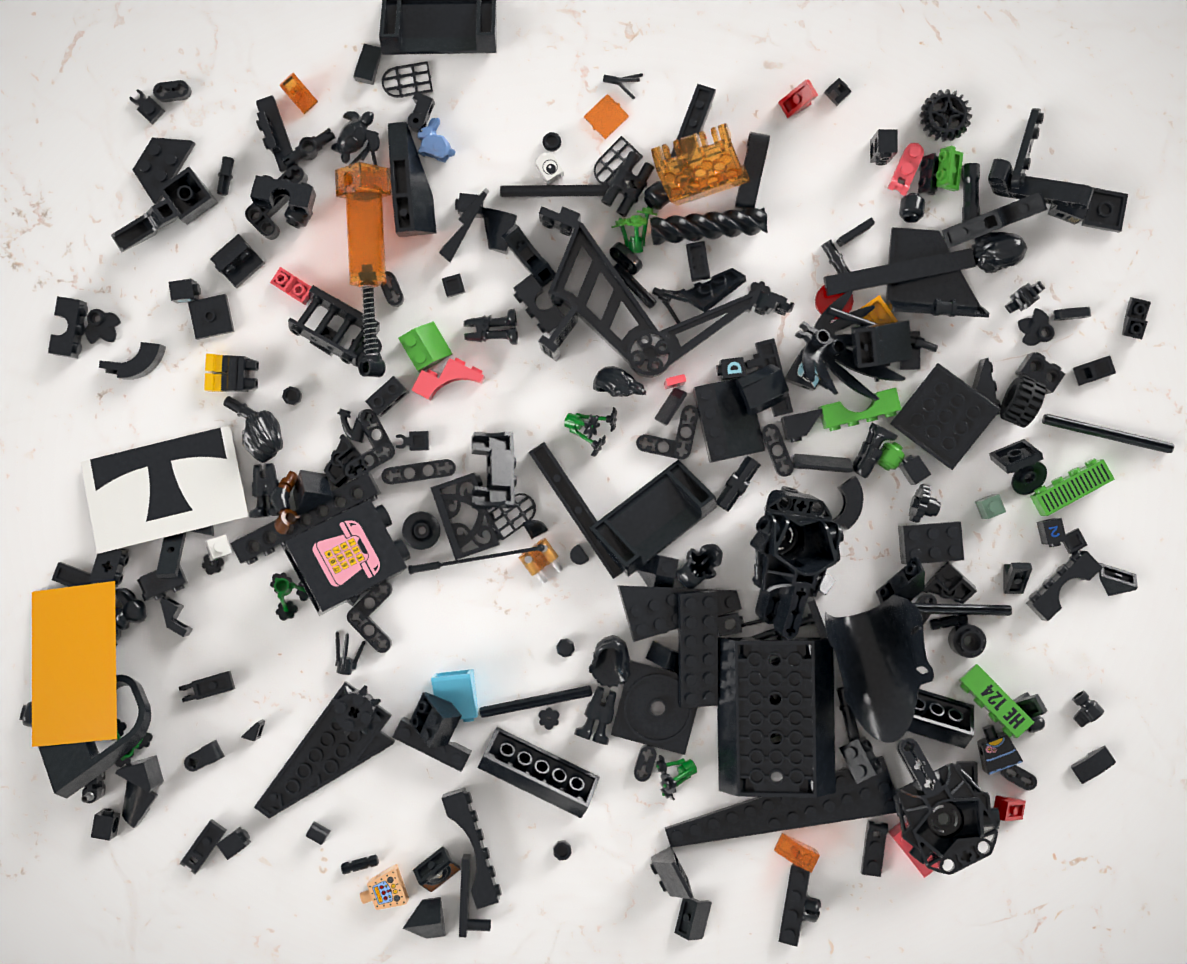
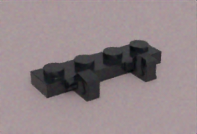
[744,338,793,417]

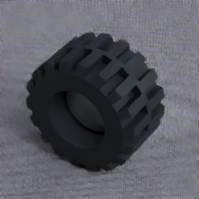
[1000,374,1046,428]

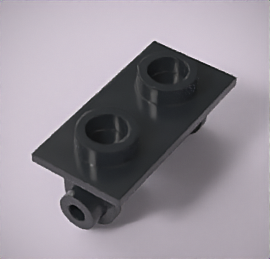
[918,153,939,195]

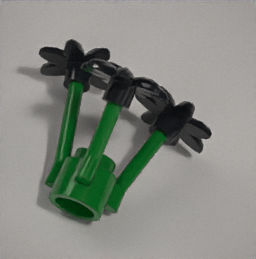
[564,407,617,457]

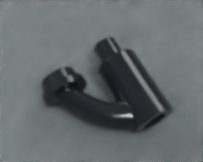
[337,408,369,443]

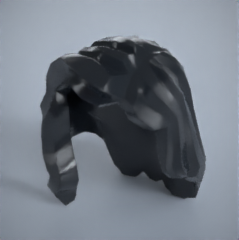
[242,410,283,463]

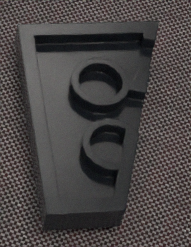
[678,268,746,313]

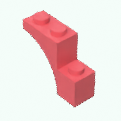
[412,358,485,401]

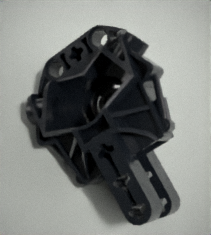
[750,486,844,639]
[893,738,1000,875]

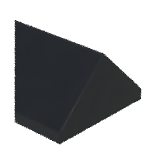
[402,897,446,939]

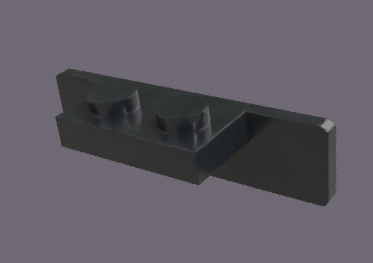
[256,95,298,173]

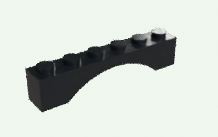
[441,787,502,910]

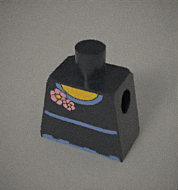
[977,725,1023,775]

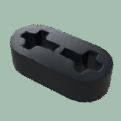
[153,80,192,102]
[609,242,643,275]
[378,271,404,307]
[1053,307,1091,321]
[634,745,657,782]
[1000,765,1037,791]

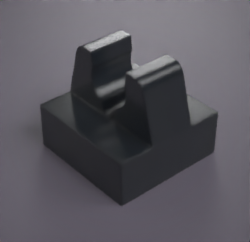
[824,78,852,106]

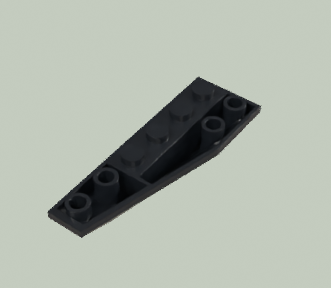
[388,122,437,237]

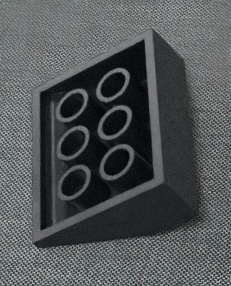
[693,379,765,463]

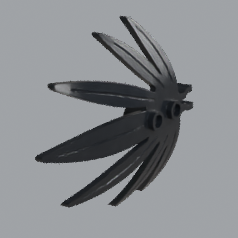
[795,290,906,401]

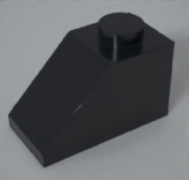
[781,409,822,443]

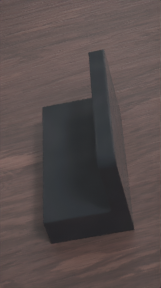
[674,898,712,941]

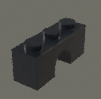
[250,175,316,216]
[513,274,565,336]
[48,296,88,359]

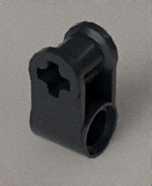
[184,740,225,772]

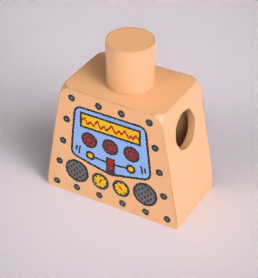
[360,864,409,910]

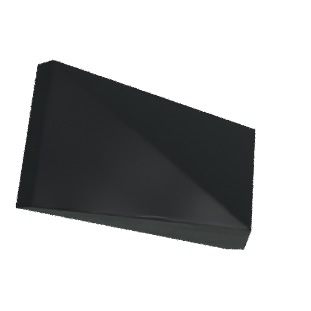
[1099,563,1138,596]

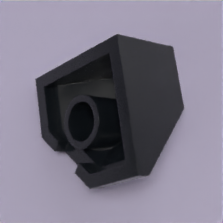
[637,555,679,588]

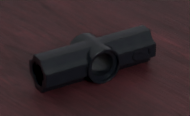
[716,456,761,512]

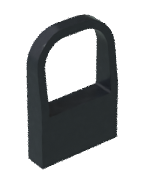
[38,675,151,799]

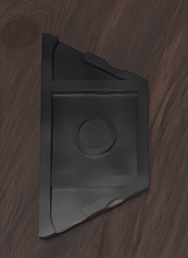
[132,137,196,204]

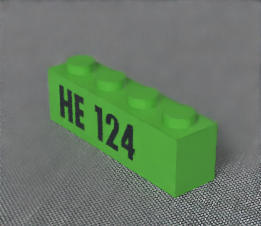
[958,664,1034,738]

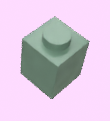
[975,494,1006,519]

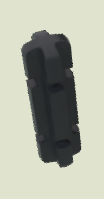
[929,615,968,630]
[341,854,379,875]

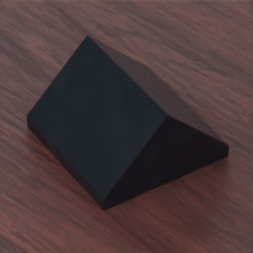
[293,470,333,516]
[115,755,164,792]

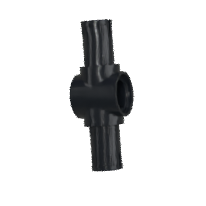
[281,128,336,169]

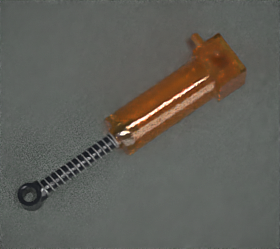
[335,162,391,378]

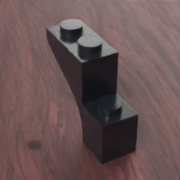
[111,198,179,253]

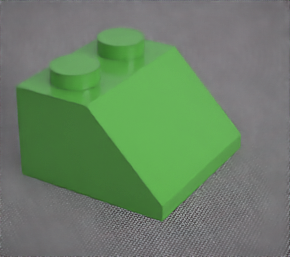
[398,321,453,373]

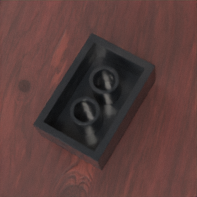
[898,521,964,565]

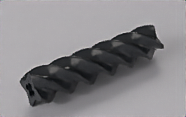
[650,207,768,245]

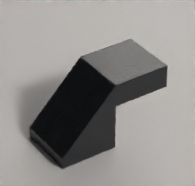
[160,596,193,637]

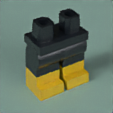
[204,353,259,392]

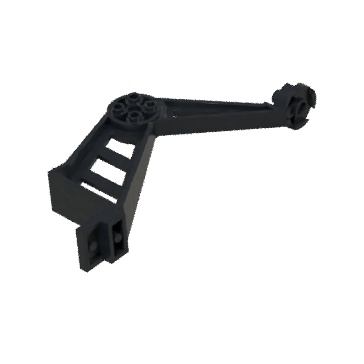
[539,206,795,378]

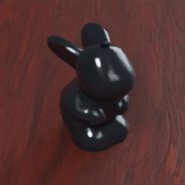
[115,588,147,641]

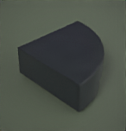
[523,520,548,539]

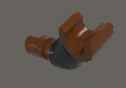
[270,471,300,534]

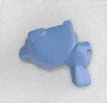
[417,118,456,163]

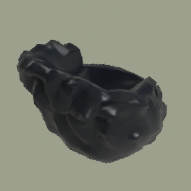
[971,232,1028,273]
[593,366,647,397]
[589,635,631,688]

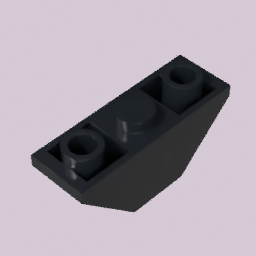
[876,557,925,604]

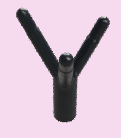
[603,73,643,99]
[349,131,379,170]

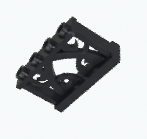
[430,472,502,560]

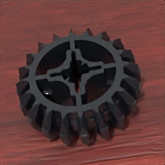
[919,89,972,142]

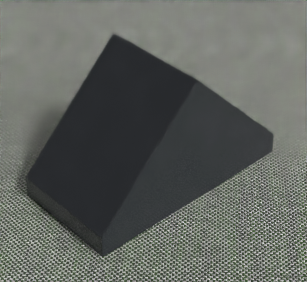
[645,641,679,673]

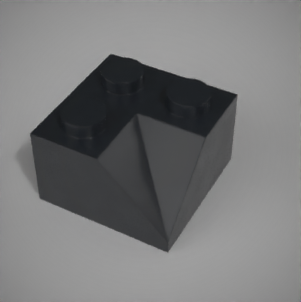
[158,166,218,225]

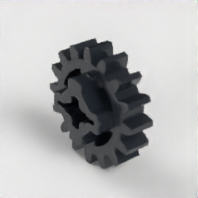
[1004,281,1045,314]

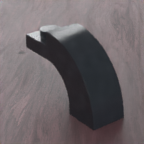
[501,224,556,288]
[99,342,166,380]
[832,476,864,530]

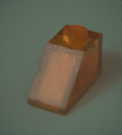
[774,833,820,873]

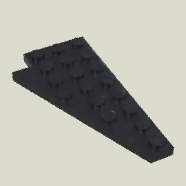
[254,681,395,819]

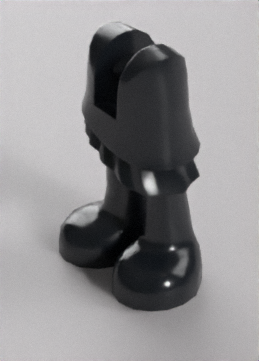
[463,308,518,345]

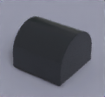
[570,544,589,565]
[306,821,331,845]

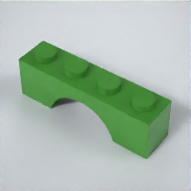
[818,388,902,432]

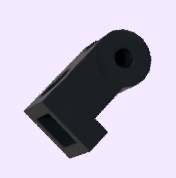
[407,91,435,133]

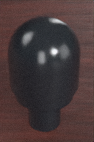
[1026,716,1045,733]

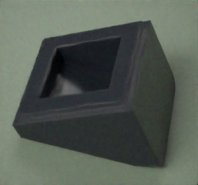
[241,719,265,741]

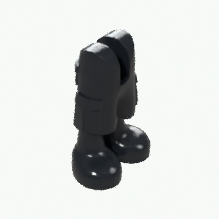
[853,422,898,478]
[249,463,279,518]
[574,686,616,745]

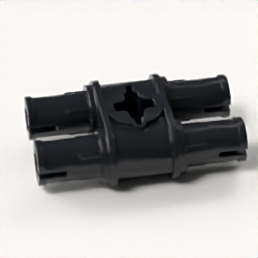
[601,151,655,217]

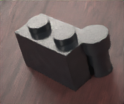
[137,565,188,602]

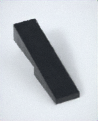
[439,188,489,263]

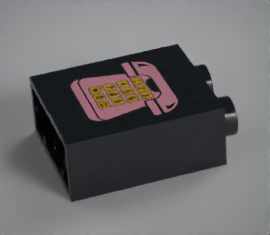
[283,499,411,616]

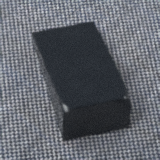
[353,44,382,85]

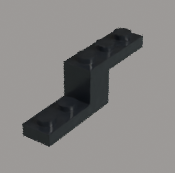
[941,191,1048,248]

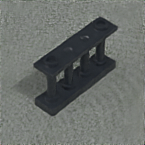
[288,285,380,366]

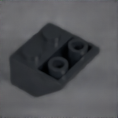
[409,692,462,748]

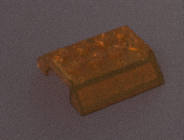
[651,123,750,206]

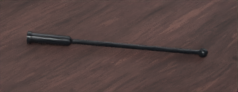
[408,544,545,575]

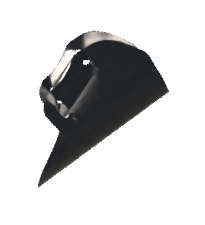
[825,595,934,743]

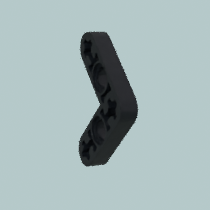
[636,405,699,460]
[343,409,395,479]
[347,581,393,653]

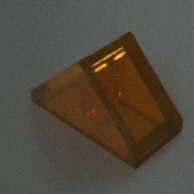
[279,72,318,114]

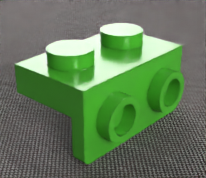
[936,145,964,191]

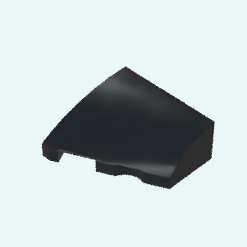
[482,207,518,255]
[122,781,158,828]

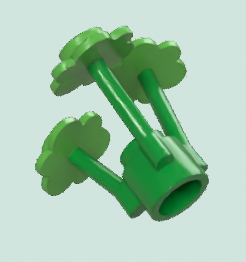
[611,206,658,253]

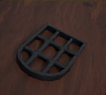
[382,61,433,98]
[594,136,643,184]
[486,493,536,540]

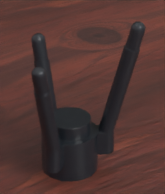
[335,631,366,675]

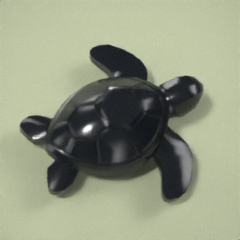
[331,111,380,164]

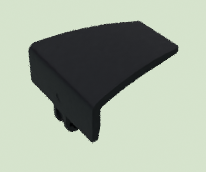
[886,227,990,318]

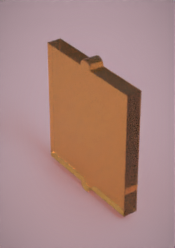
[584,94,629,140]

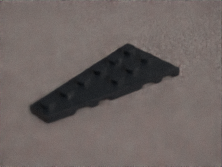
[617,585,742,642]

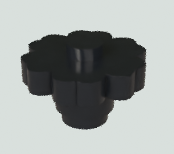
[908,484,941,523]

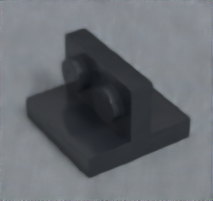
[210,234,265,288]

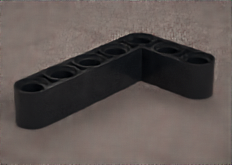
[988,158,1094,209]

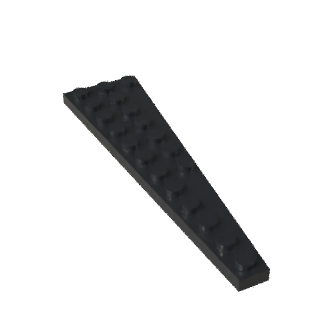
[665,756,896,848]

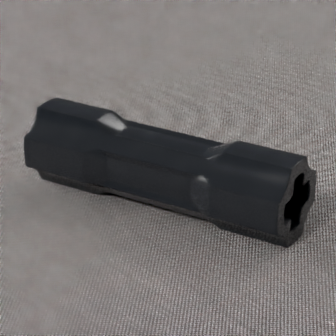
[962,163,980,222]

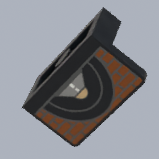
[413,846,461,892]

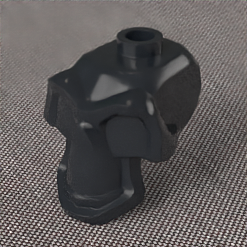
[676,544,723,589]

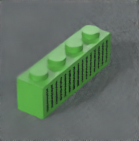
[1030,458,1115,516]

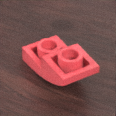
[270,267,311,305]

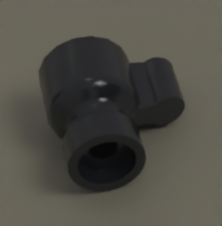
[1072,690,1105,728]

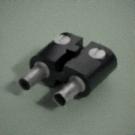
[81,772,106,804]

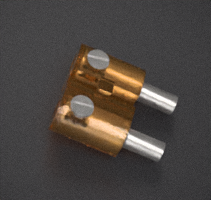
[518,538,563,584]

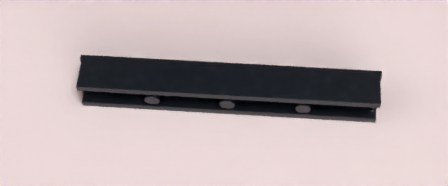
[528,442,623,579]

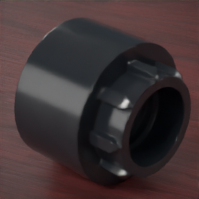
[948,623,987,658]

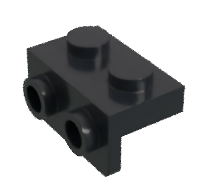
[839,736,883,784]

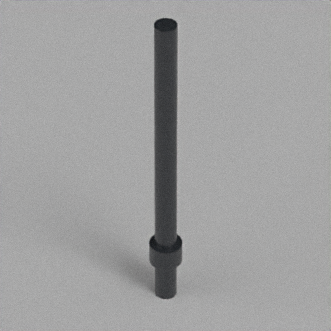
[828,307,938,352]

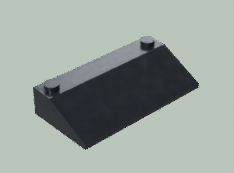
[379,0,497,55]
[589,459,717,577]

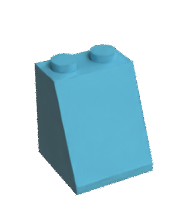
[431,669,479,722]

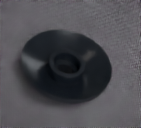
[1011,461,1047,495]
[402,511,441,550]

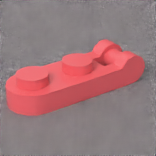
[887,143,924,196]

